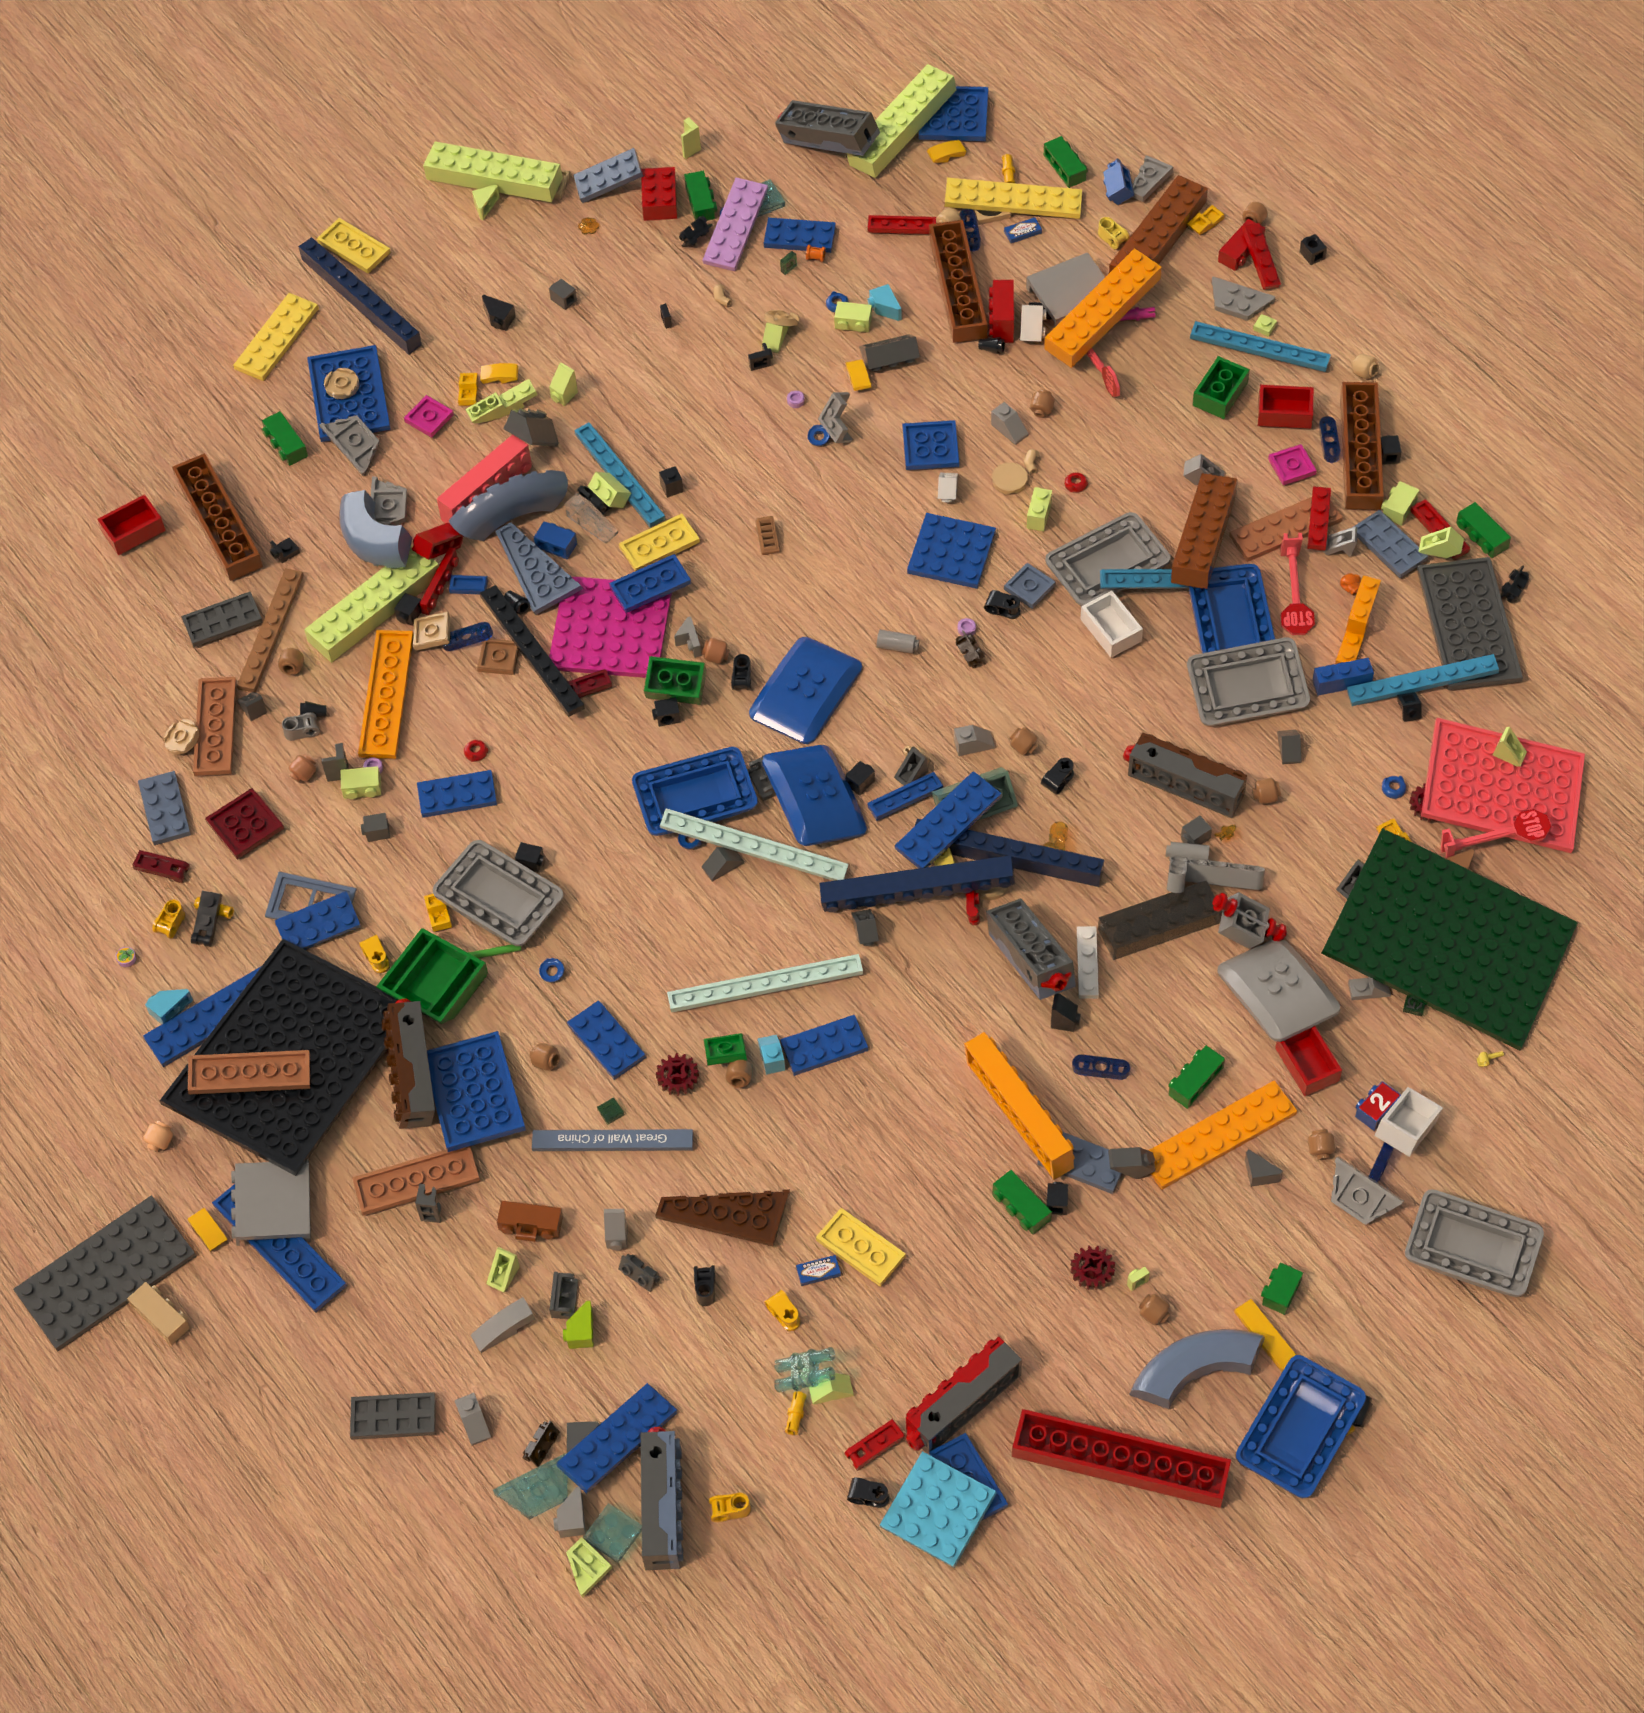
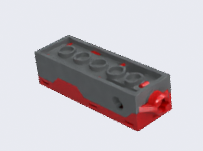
[906,1336,1022,1455]

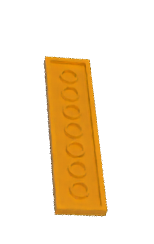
[358,630,413,759]
[1148,1080,1297,1190]

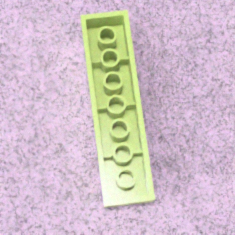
[846,64,956,178]
[423,141,563,202]
[304,545,439,663]

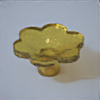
[578,217,599,235]

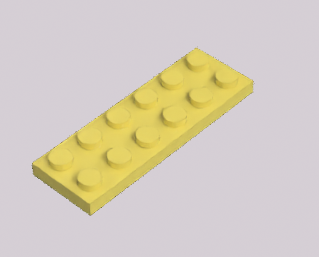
[233,293,319,381]

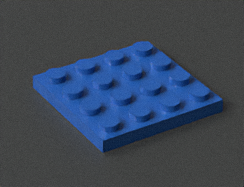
[919,86,988,141]
[907,513,996,589]

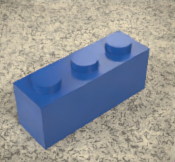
[1312,658,1374,696]

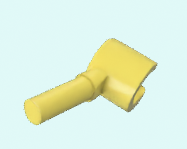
[1477,1051,1504,1067]

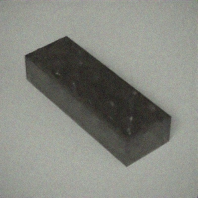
[1098,880,1222,960]

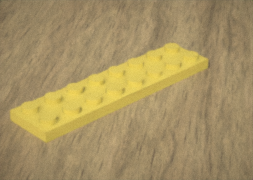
[944,177,1082,219]

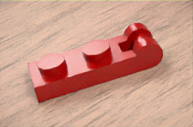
[966,890,980,925]
[844,1419,905,1471]

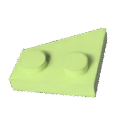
[566,1537,612,1598]

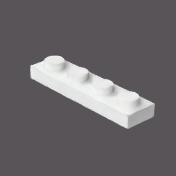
[1077,926,1099,999]

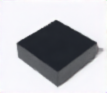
[660,303,672,329]

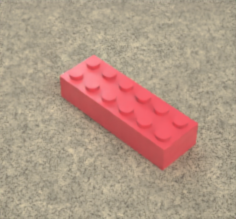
[437,434,532,523]

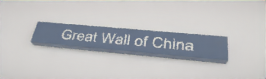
[532,1129,693,1151]

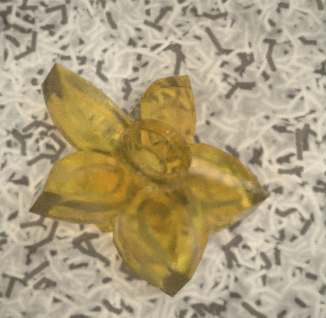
[1214,825,1236,841]

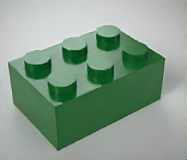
[1192,356,1250,419]
[644,656,706,705]

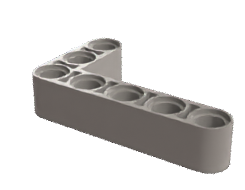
[1167,856,1265,893]

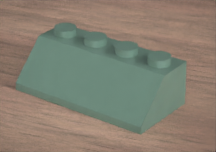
[931,767,1018,821]

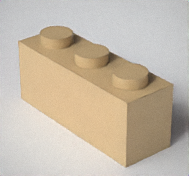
[127,1282,190,1346]

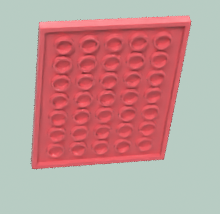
[1421,718,1585,853]

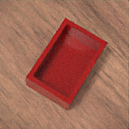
[641,167,677,221]
[989,280,1014,343]
[1257,384,1314,429]
[97,494,166,556]
[1275,1026,1342,1097]

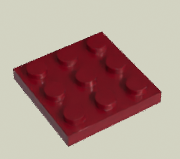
[205,788,285,860]

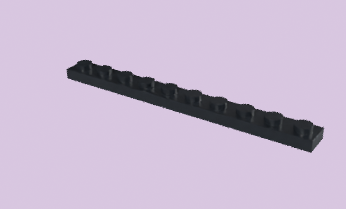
[480,585,585,717]

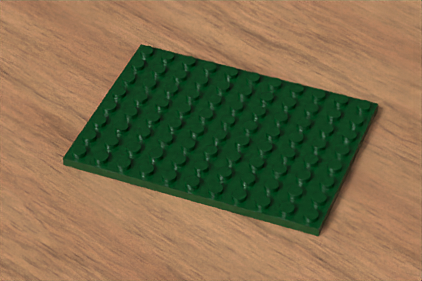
[1321,828,1578,1051]

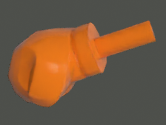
[1340,573,1361,595]

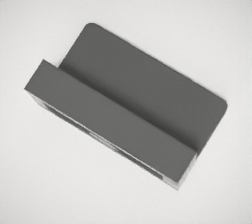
[321,743,349,782]

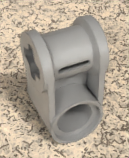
[282,712,320,741]

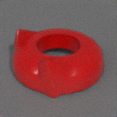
[1064,472,1088,492]
[464,740,488,762]

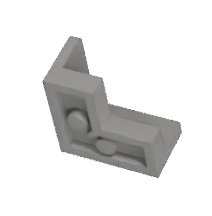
[818,392,852,443]

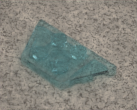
[493,1453,568,1520]

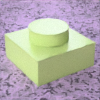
[1253,314,1277,337]
[1127,1267,1150,1291]

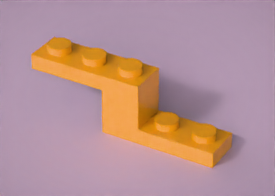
[1335,575,1381,664]

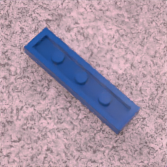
[867,772,943,821]

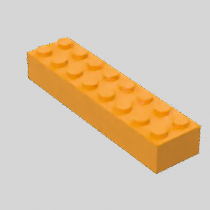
[1044,248,1162,368]
[964,1032,1075,1180]

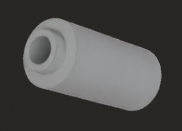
[877,629,919,654]
[1166,842,1210,861]

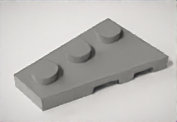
[1132,155,1174,202]

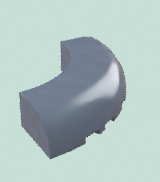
[449,470,568,541]
[339,490,412,568]
[1129,1329,1265,1409]

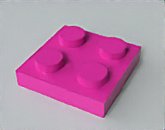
[404,395,454,438]
[1268,444,1316,485]

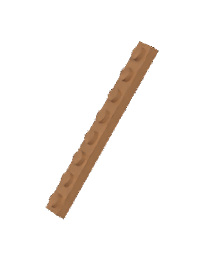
[237,568,303,693]

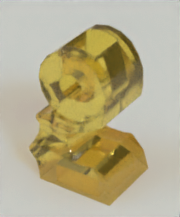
[1043,821,1068,851]

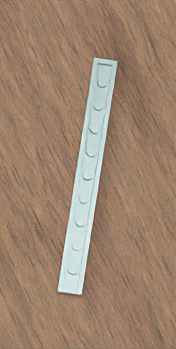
[660,808,849,881]
[667,954,863,1013]

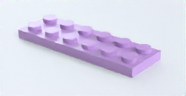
[702,178,768,271]

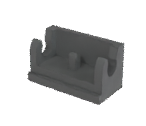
[748,755,776,801]
[415,1184,441,1223]
[549,1272,578,1319]

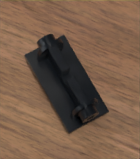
[679,216,713,247]
[577,486,611,519]
[1501,565,1529,603]

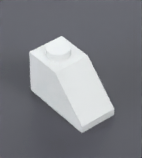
[938,472,958,502]

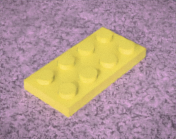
[317,218,391,273]
[619,514,700,571]
[816,1208,906,1287]

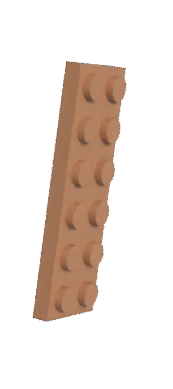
[1229,497,1343,562]
[193,677,237,776]
[188,1050,310,1094]
[352,1146,480,1216]

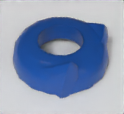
[826,291,849,312]
[808,425,831,446]
[1382,776,1406,799]
[678,834,702,849]
[539,958,565,983]

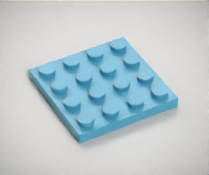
[880,1451,997,1568]

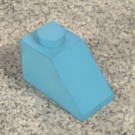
[867,284,902,321]
[145,989,193,1024]
[757,1035,785,1075]

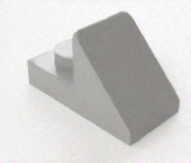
[1323,526,1357,557]
[674,616,702,658]
[1348,977,1391,1000]

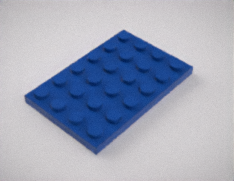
[307,345,391,442]
[427,1031,526,1152]

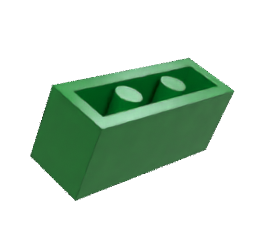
[1043,136,1088,188]
[684,170,718,221]
[262,411,308,466]
[1456,502,1511,558]
[1168,1045,1225,1109]
[992,1170,1052,1235]

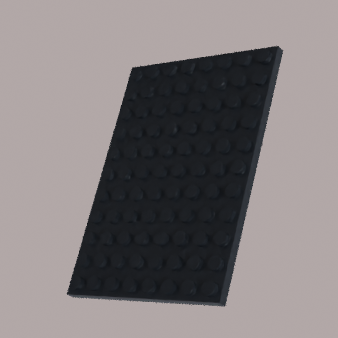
[160,939,398,1176]

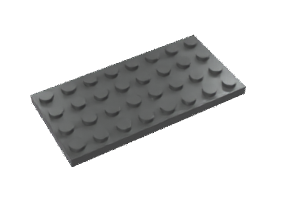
[1417,557,1523,690]
[13,1195,196,1352]

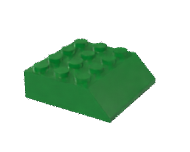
[376,928,488,1024]

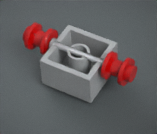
[1212,892,1287,949]

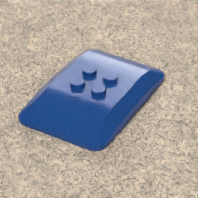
[1188,564,1275,653]
[749,637,862,744]
[762,745,867,846]
[632,747,758,836]
[1236,1355,1366,1499]

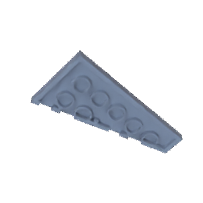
[496,522,583,615]

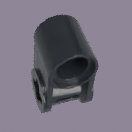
[984,590,1021,619]
[731,654,751,690]
[1041,758,1074,795]
[694,1265,716,1306]
[847,1477,889,1508]

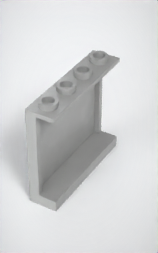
[1026,252,1105,328]
[231,1160,311,1246]

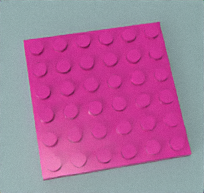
[549,576,672,678]

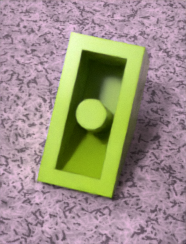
[563,1301,594,1349]

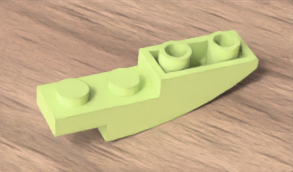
[466,379,538,423]

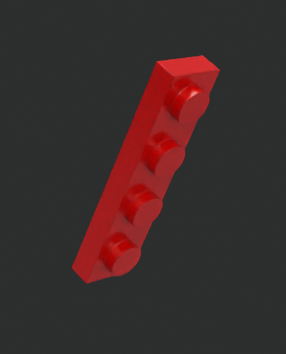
[867,215,936,234]
[1242,223,1281,290]
[1307,486,1331,550]
[1410,499,1470,560]
[420,547,459,616]

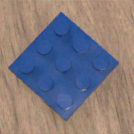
[902,420,959,470]

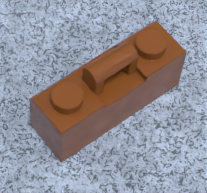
[497,1200,563,1242]

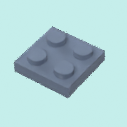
[1004,563,1056,609]

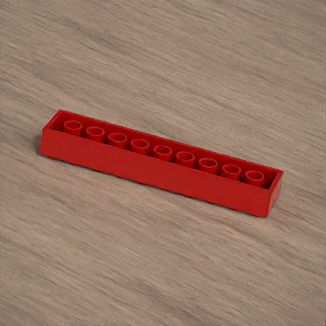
[1012,1409,1231,1508]

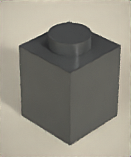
[549,279,577,310]
[360,813,390,842]
[1181,816,1212,845]

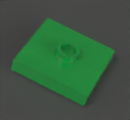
[703,1033,747,1066]

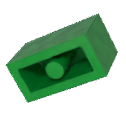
[1261,1262,1303,1315]

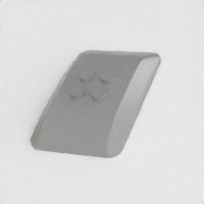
[1045,512,1170,606]
[1187,637,1310,726]
[433,840,564,946]
[1217,939,1340,1042]
[1405,1189,1544,1297]

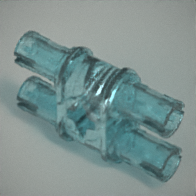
[774,1347,835,1393]

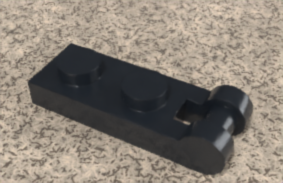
[191,890,222,947]

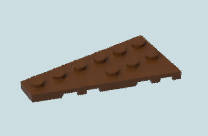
[656,1189,790,1247]

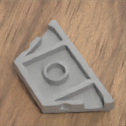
[1211,277,1275,321]
[319,415,380,476]
[371,476,408,526]
[1331,1156,1404,1225]

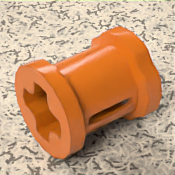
[806,245,826,262]

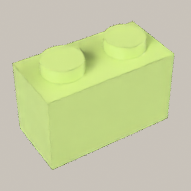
[834,301,872,332]
[588,472,631,508]
[1381,481,1419,526]
[1027,487,1052,531]
[340,766,381,799]

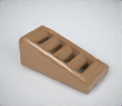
[756,516,780,555]

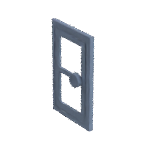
[265,872,357,920]

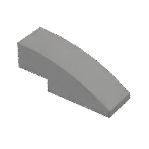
[471,1297,535,1353]

